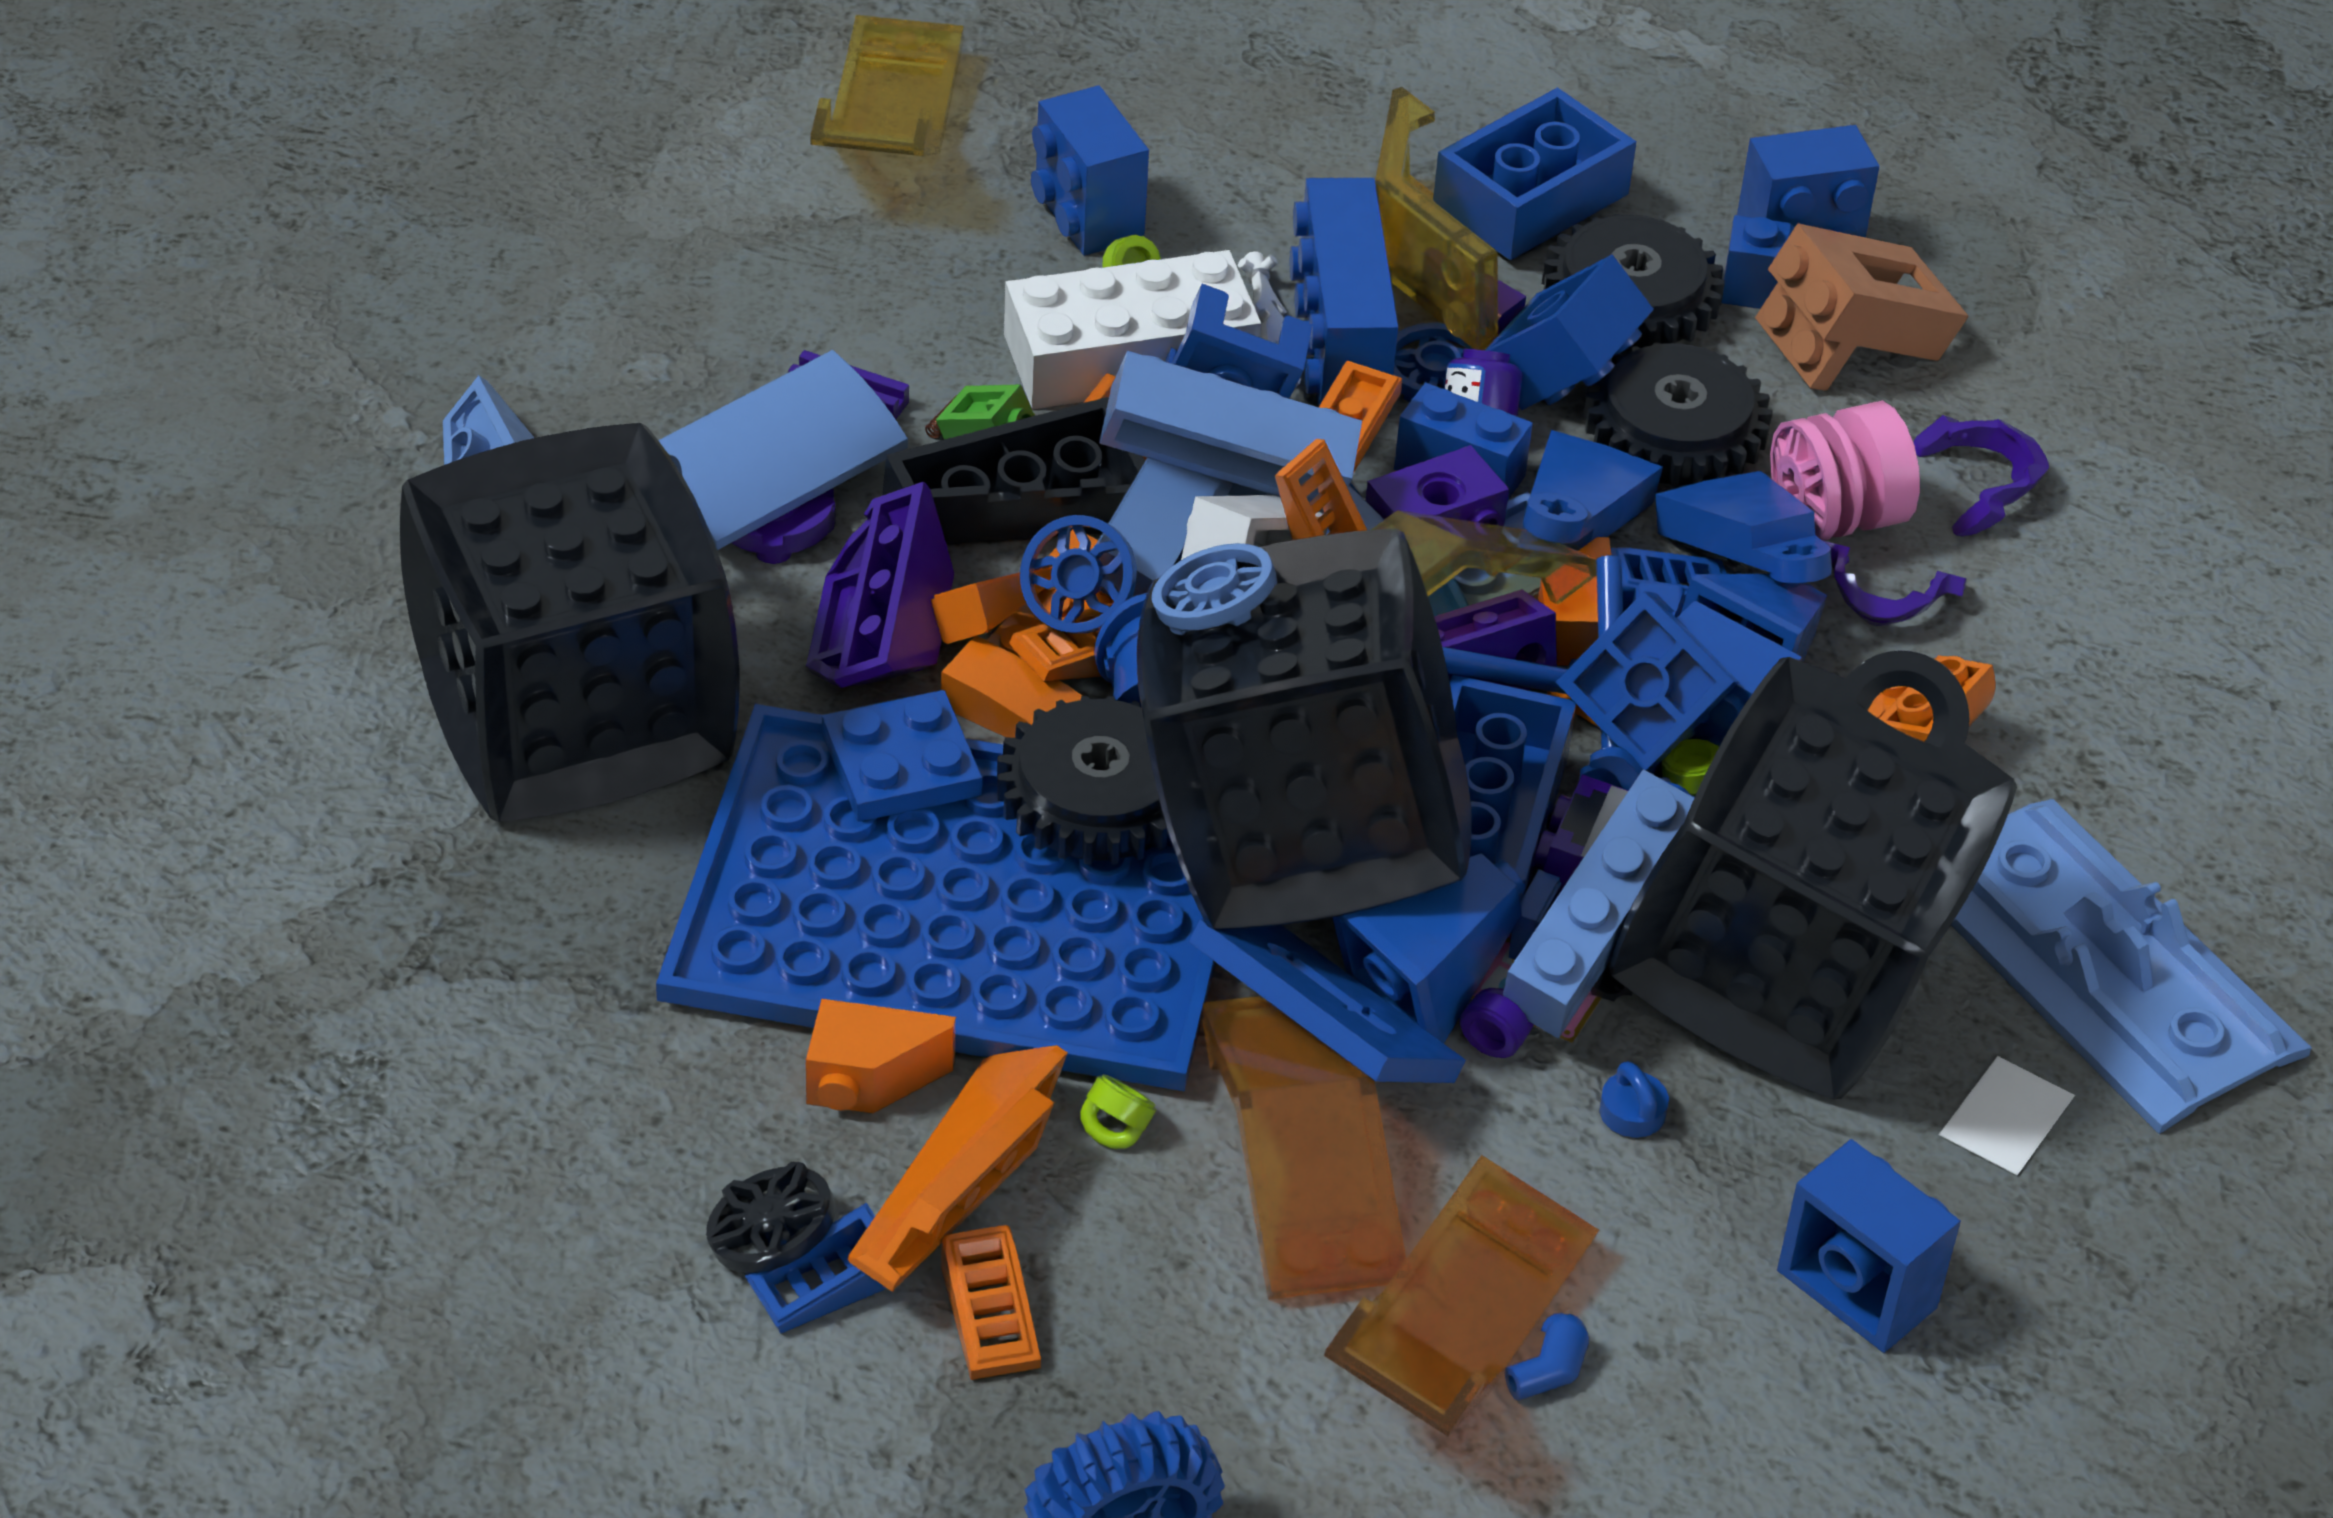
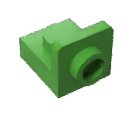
[936,384,1035,439]

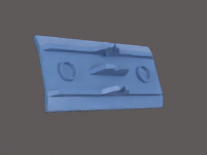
[1951,799,2312,1134]

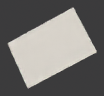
[1939,1056,2075,1175]

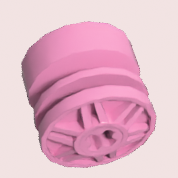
[1770,400,1920,541]

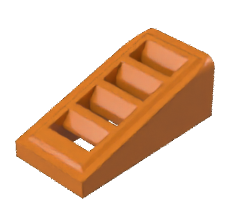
[1275,439,1367,540]
[931,567,1052,644]
[1009,603,1113,681]
[941,1225,1041,1380]

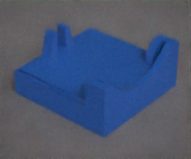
[1556,591,1739,773]

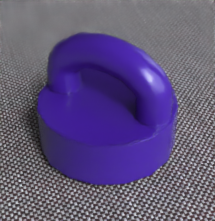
[1460,988,1534,1058]

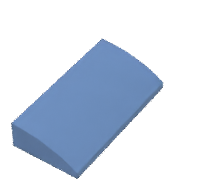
[658,350,908,550]

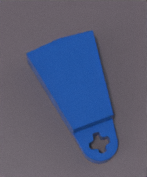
[1523,430,1663,548]
[1655,471,1832,583]

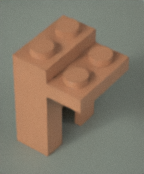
[1755,223,1969,391]

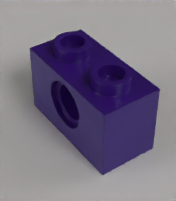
[1365,445,1509,555]

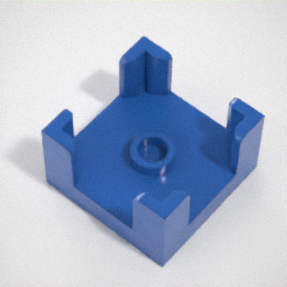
[1165,283,1313,399]

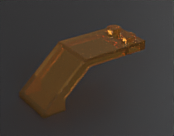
[1202,996,1409,1300]
[1323,1155,1599,1437]

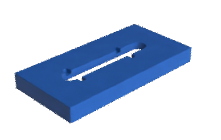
[1189,919,1466,1083]

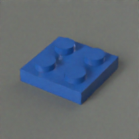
[822,690,982,822]

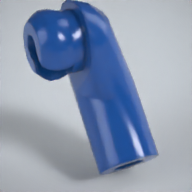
[1504,1313,1589,1401]

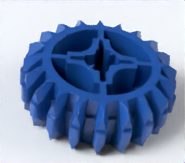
[1024,1411,1225,1518]

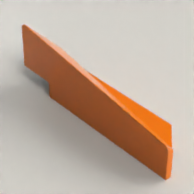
[848,1045,1068,1292]

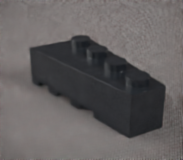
[882,397,1145,544]

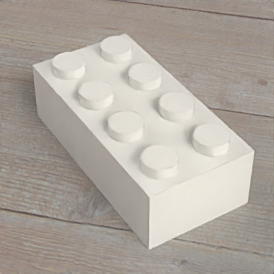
[1004,250,1261,410]

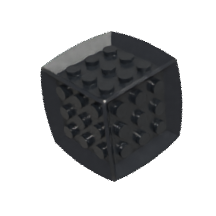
[400,423,740,822]
[1137,529,1472,930]
[1609,650,2017,1100]

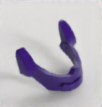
[1913,415,2049,537]
[1822,540,1967,626]

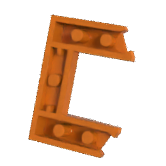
[941,530,1114,738]

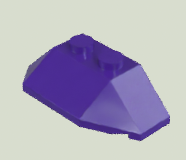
[806,481,954,688]

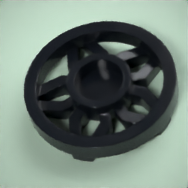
[706,1161,836,1273]

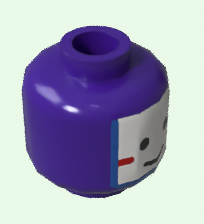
[1444,349,1523,416]

